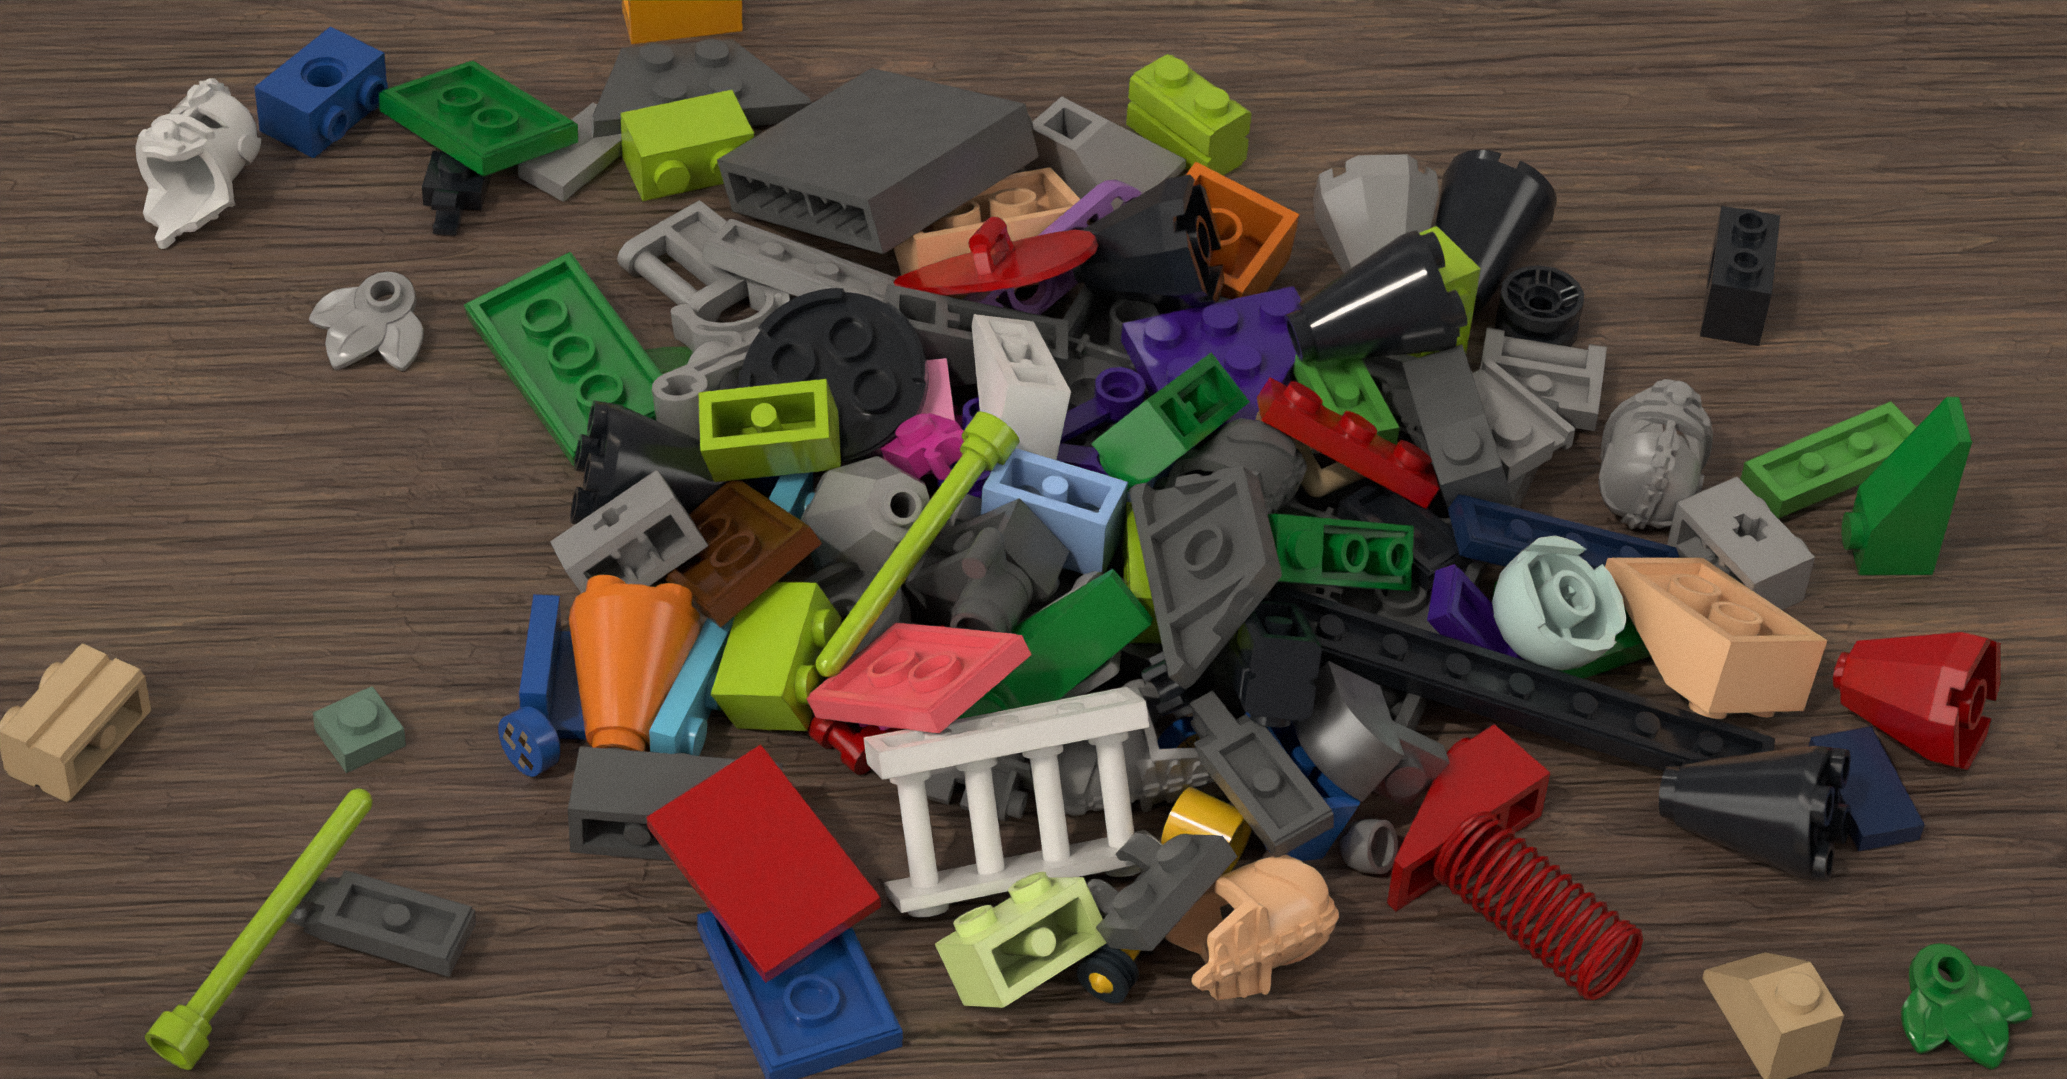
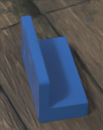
[519,594,586,740]

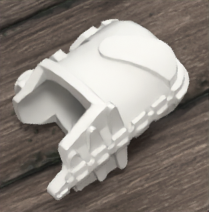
[136,78,262,249]

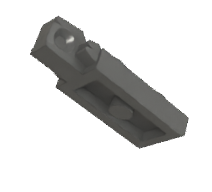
[1189,690,1334,857]
[286,870,476,977]

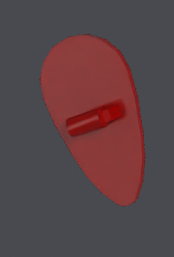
[893,217,1098,295]

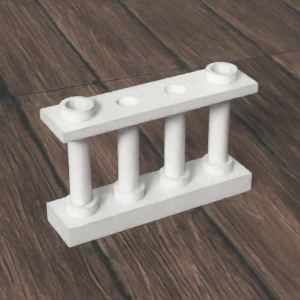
[864,687,1163,917]

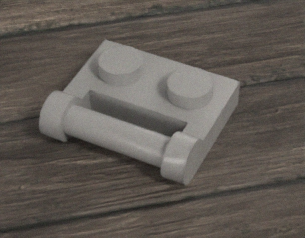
[617,200,749,322]
[1480,327,1607,431]

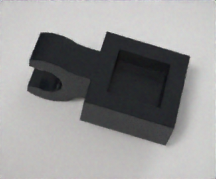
[422,151,492,236]

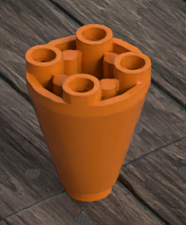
[569,575,702,752]

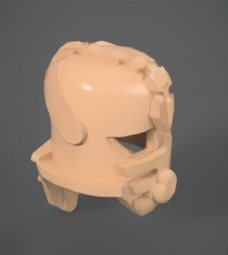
[1165,854,1339,1000]

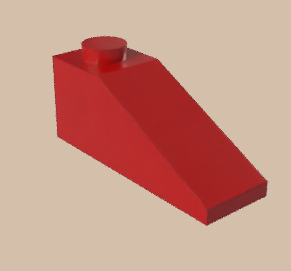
[1387,724,1550,912]

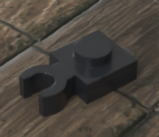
[1141,652,1216,719]

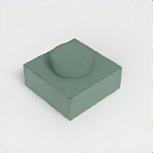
[313,686,406,773]

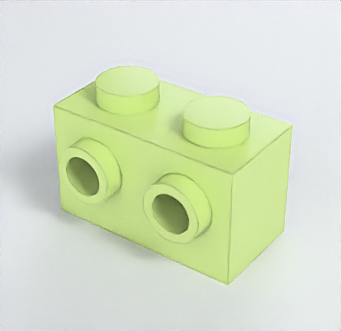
[935,872,1106,1008]

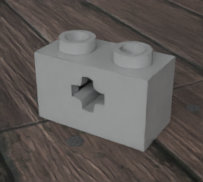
[550,469,708,594]
[1667,477,1815,610]

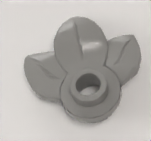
[309,271,424,371]

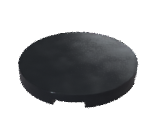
[738,288,929,467]

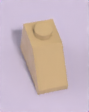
[1702,952,1844,1079]

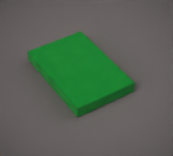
[379,60,578,177]

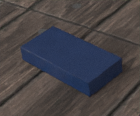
[1808,726,1925,851]

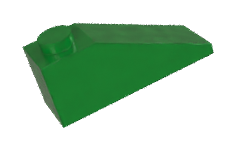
[1091,352,1250,492]
[1841,397,1972,575]
[957,569,1153,719]

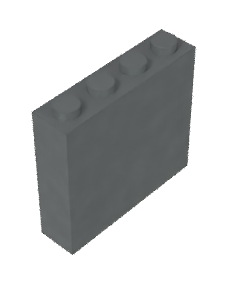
[717,68,1039,254]

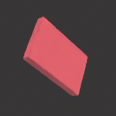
[806,623,1031,733]

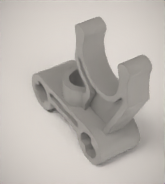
[651,279,790,440]

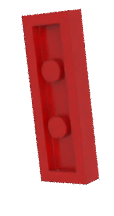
[1257,377,1439,509]

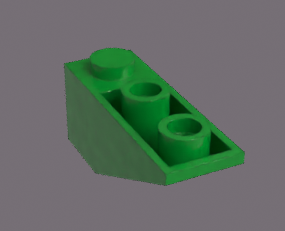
[1267,514,1414,591]

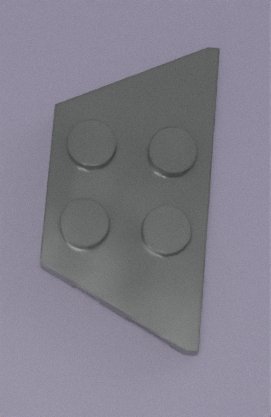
[591,39,811,138]
[1129,465,1282,689]

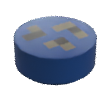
[498,706,560,777]

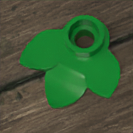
[1901,943,2032,1070]

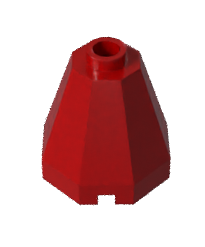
[1833,632,2001,770]

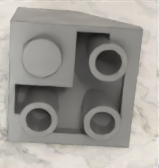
[1024,96,1186,211]

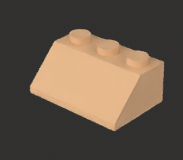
[894,167,1090,299]

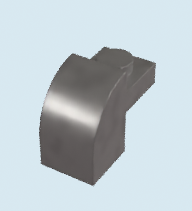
[1292,661,1450,808]

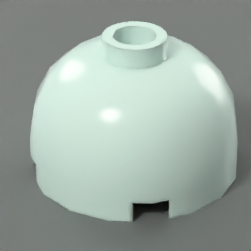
[1492,535,1626,670]

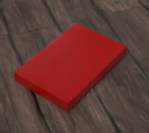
[646,744,881,983]

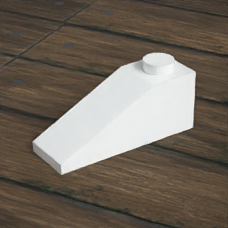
[971,314,1071,460]

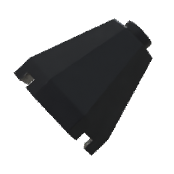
[1072,174,1224,309]

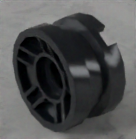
[1495,265,1584,347]

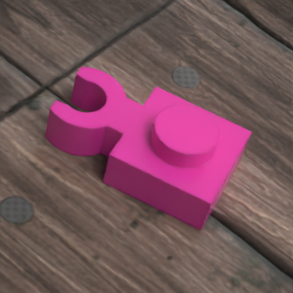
[880,413,964,480]

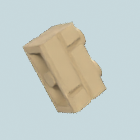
[0,643,151,802]

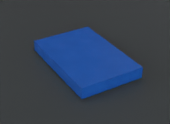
[697,911,903,1079]

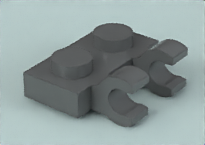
[1087,833,1238,951]

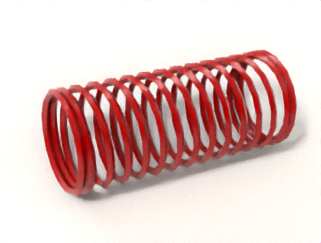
[1433,811,1643,1001]

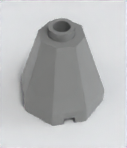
[1313,154,1439,273]
[800,456,930,584]

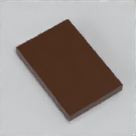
[658,480,822,628]

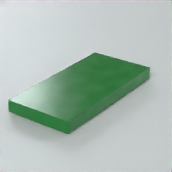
[464,252,663,467]

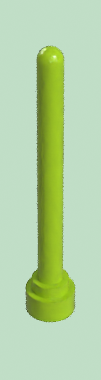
[815,411,1020,678]
[145,788,373,1070]

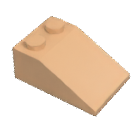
[1605,558,1828,719]

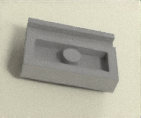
[1471,358,1575,483]

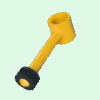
[1077,787,1252,1003]

